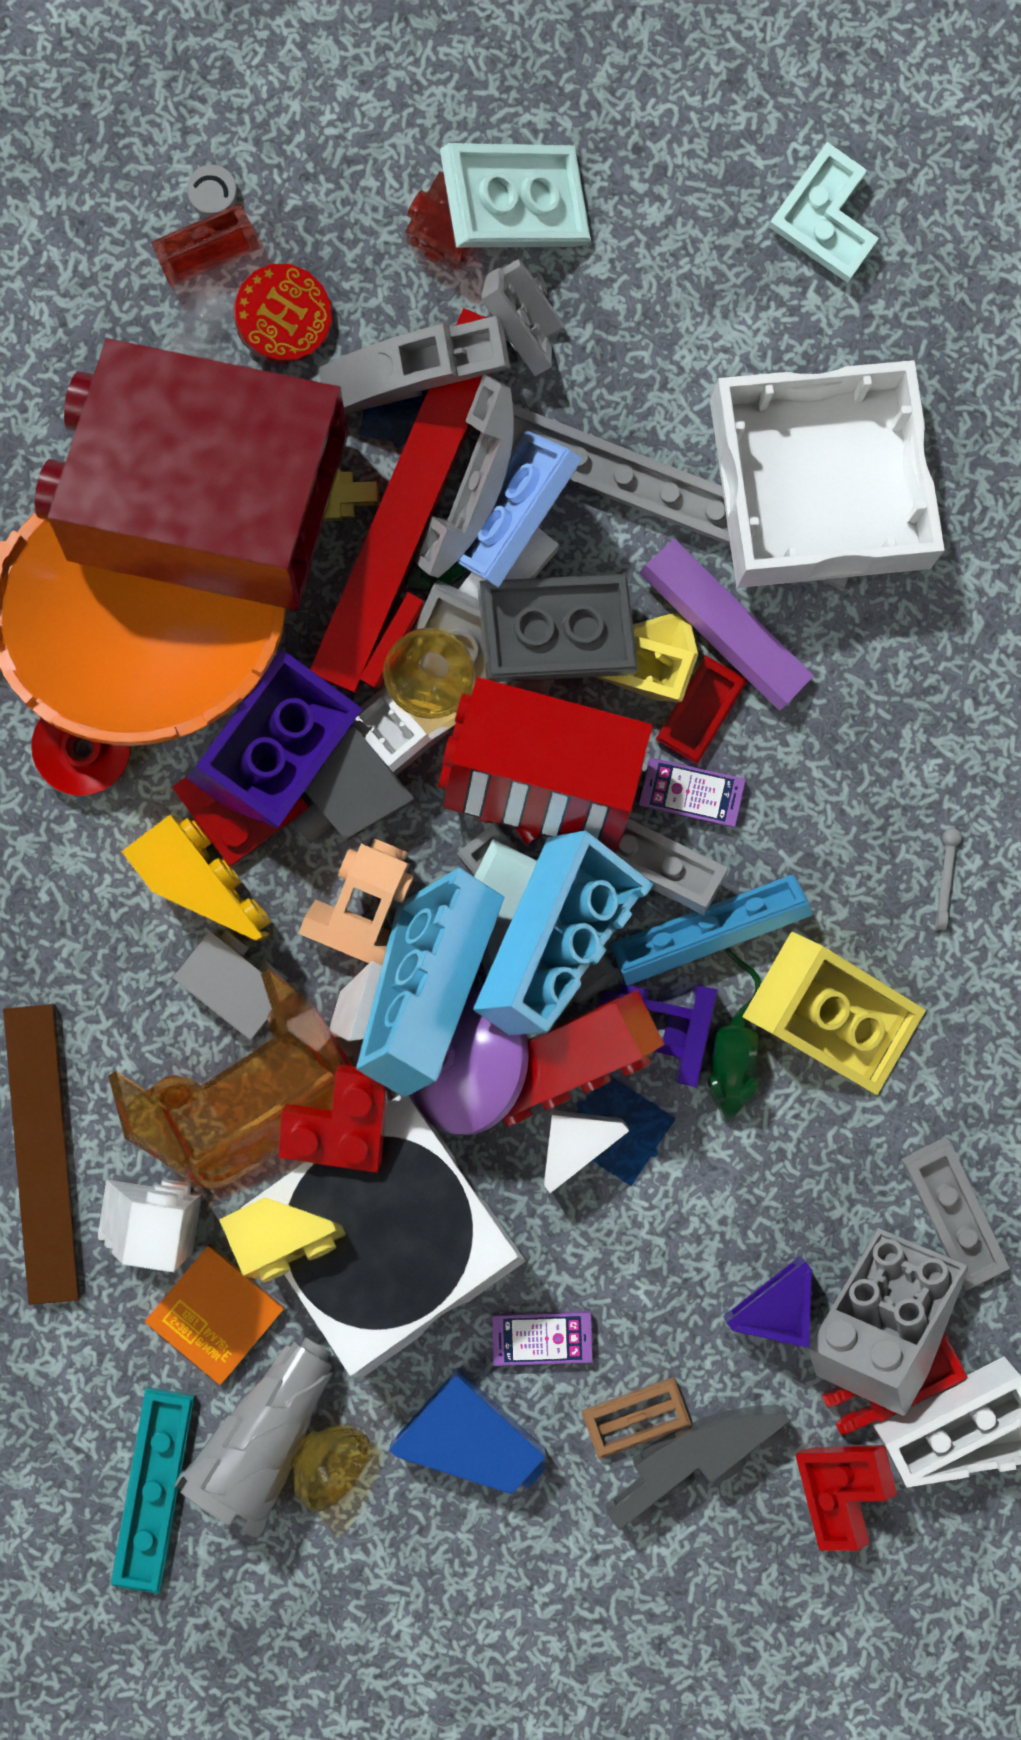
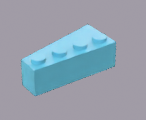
[473,831,654,1035]
[356,868,505,1097]

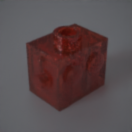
[405,171,471,272]

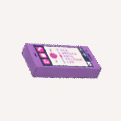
[638,757,746,828]
[492,1311,593,1366]

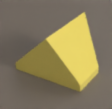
[596,613,698,702]

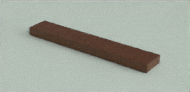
[3,1004,80,1305]

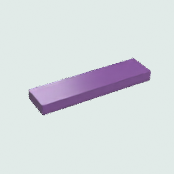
[639,539,814,711]

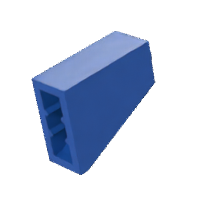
[389,1368,546,1494]

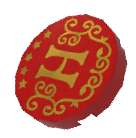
[233,264,332,364]

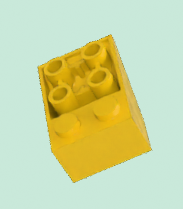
[121,815,272,941]

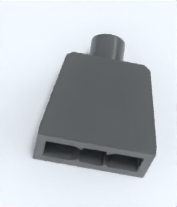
[292,725,415,844]

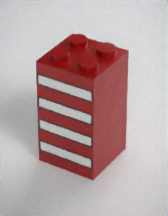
[438,677,653,854]

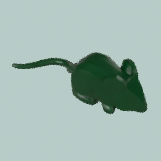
[707,947,762,1122]

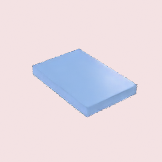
[456,431,582,587]

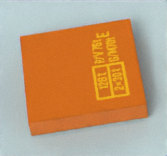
[144,1244,285,1385]

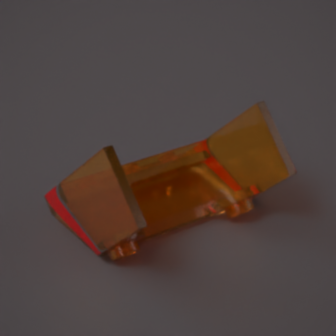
[108,969,353,1188]

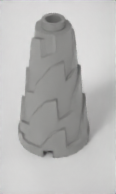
[174,1337,333,1538]

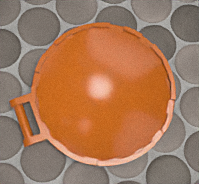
[0,506,286,746]

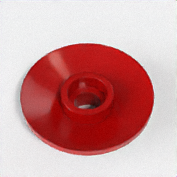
[31,718,131,796]

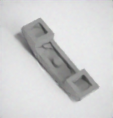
[413,374,514,578]

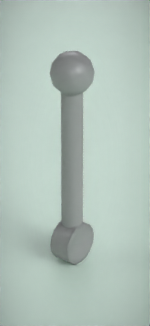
[935,828,962,931]

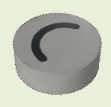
[187,165,238,217]

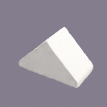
[544,1110,629,1193]

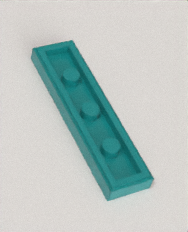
[110,1387,195,1594]

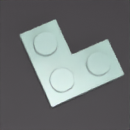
[768,142,879,283]

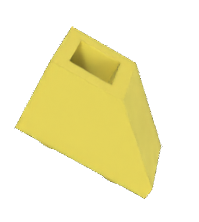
[219,1197,346,1282]

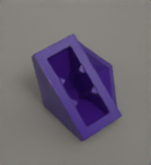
[723,1256,812,1348]

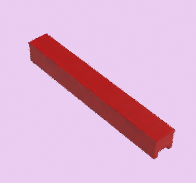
[310,308,508,694]

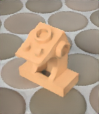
[298,838,414,966]

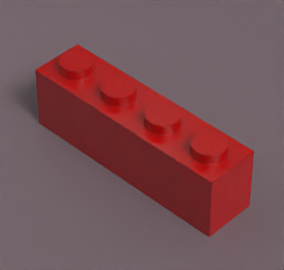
[502,989,664,1127]

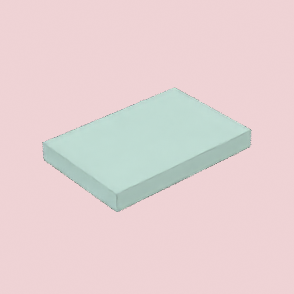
[440,143,591,247]

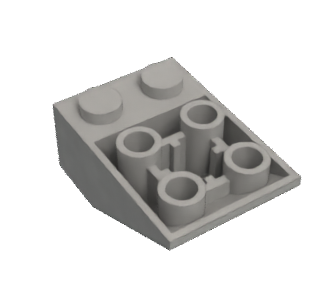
[808,1228,968,1417]

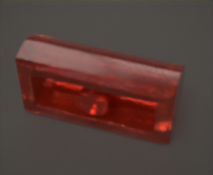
[151,204,261,287]

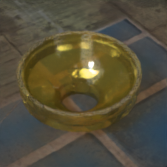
[383,628,475,719]
[292,1424,370,1512]

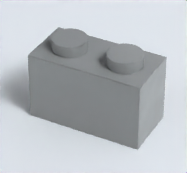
[173,929,291,1040]

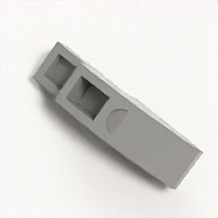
[319,316,511,414]

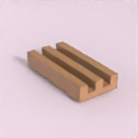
[581,1377,691,1459]

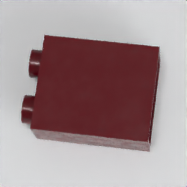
[35,338,349,611]

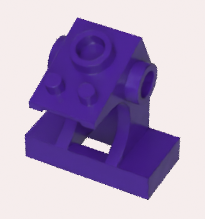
[595,983,718,1087]

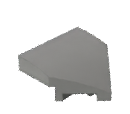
[481,259,565,376]

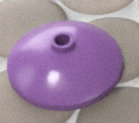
[411,985,528,1135]

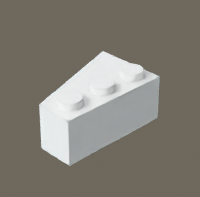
[98,1180,202,1272]
[872,1356,1021,1488]

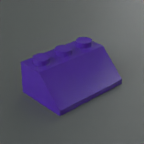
[186,649,362,829]

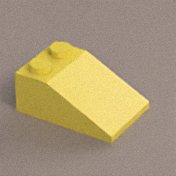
[743,931,926,1095]

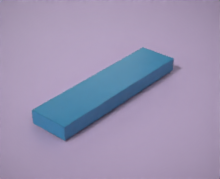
[610,874,813,986]

